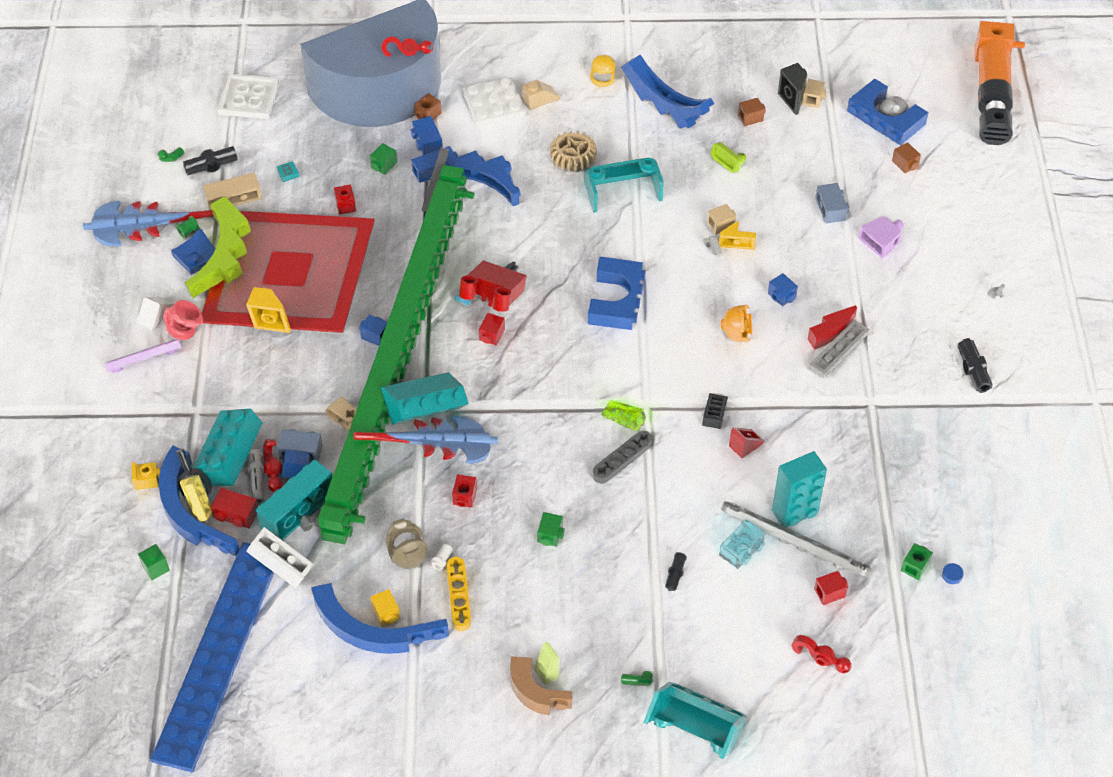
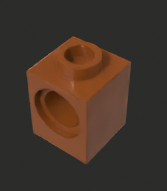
[414,93,442,120]

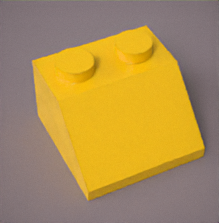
[246,287,291,333]

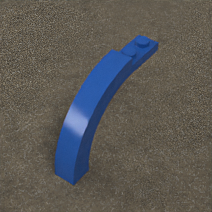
[159,445,239,556]
[311,583,449,654]

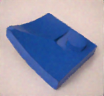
[171,229,216,275]

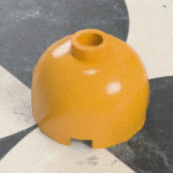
[721,305,752,342]

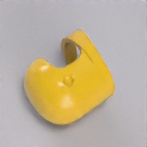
[590,54,615,87]

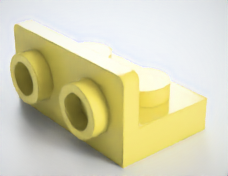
[180,475,212,522]

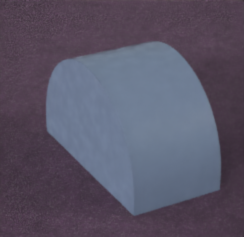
[300,0,441,127]

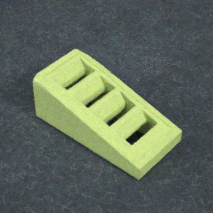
[535,642,559,685]

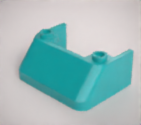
[583,157,664,213]
[643,682,747,759]

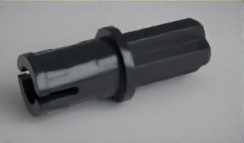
[665,552,687,591]

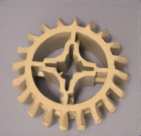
[550,131,597,172]

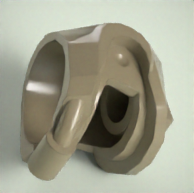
[385,518,428,569]

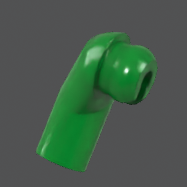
[621,671,653,686]

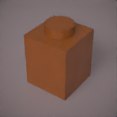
[738,98,766,126]
[892,142,921,174]

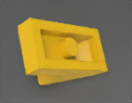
[719,221,756,250]

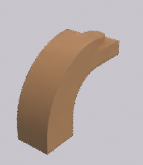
[510,656,572,715]

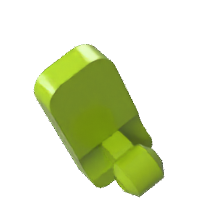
[710,142,747,173]

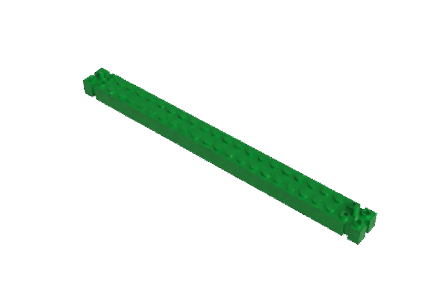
[318,165,475,545]

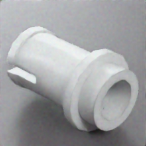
[431,544,453,571]

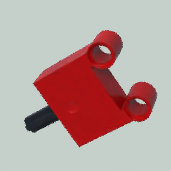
[458,260,527,312]

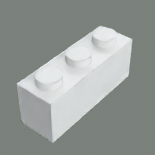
[246,527,314,588]

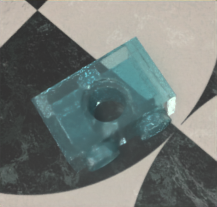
[719,520,765,569]

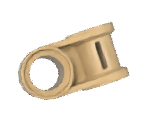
[326,397,357,431]

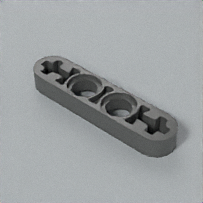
[421,147,449,212]
[593,430,653,484]

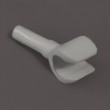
[990,283,1005,300]
[300,508,321,532]

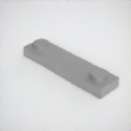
[809,319,870,379]

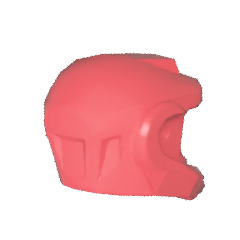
[163,300,203,340]

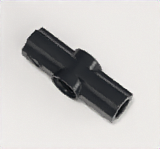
[182,146,238,176]
[957,338,993,393]

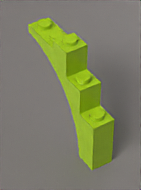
[184,196,251,298]

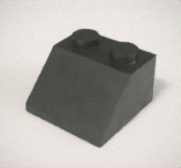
[777,63,807,115]

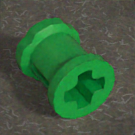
[176,216,200,238]

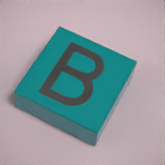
[276,161,299,182]

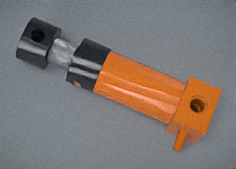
[974,21,1025,145]

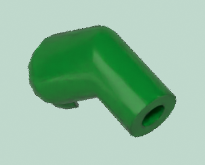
[157,147,185,162]

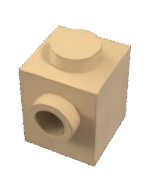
[802,79,827,108]
[707,204,736,235]

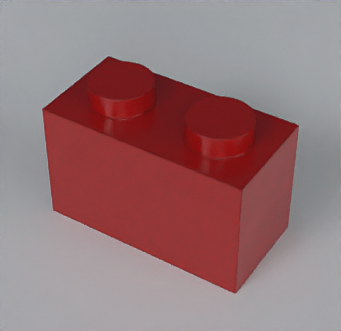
[210,488,259,529]

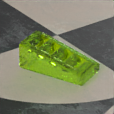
[601,400,646,431]

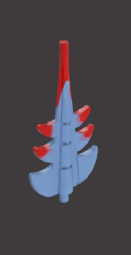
[83,201,214,246]
[353,416,498,464]

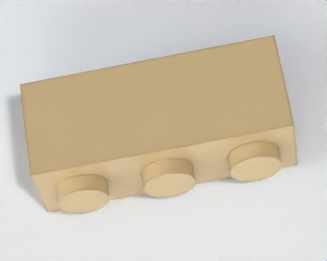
[203,172,262,210]

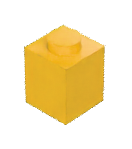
[370,589,400,627]

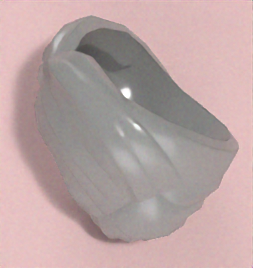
[879,96,909,116]

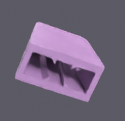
[859,216,904,259]

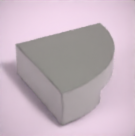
[703,236,722,255]

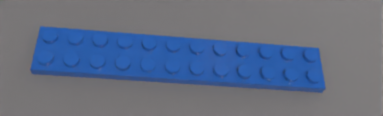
[151,542,274,773]

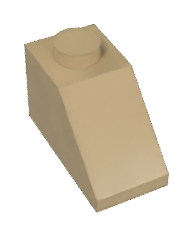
[522,80,560,110]

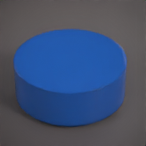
[942,563,964,585]

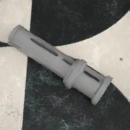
[246,448,265,505]

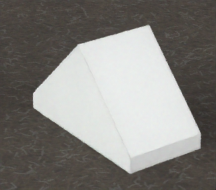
[137,297,174,331]

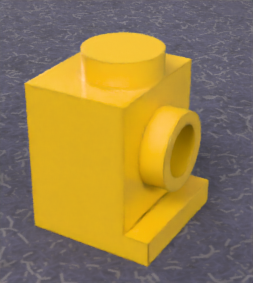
[131,462,161,490]

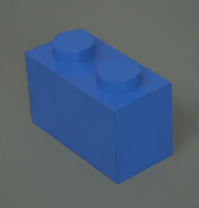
[410,116,443,155]

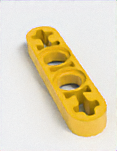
[447,557,471,631]

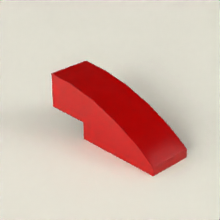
[807,305,857,350]

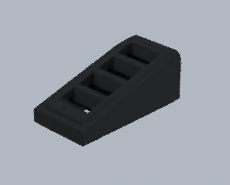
[702,393,728,429]

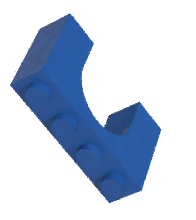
[847,78,929,146]
[588,257,646,330]

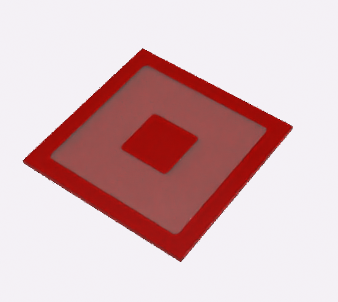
[201,211,375,333]

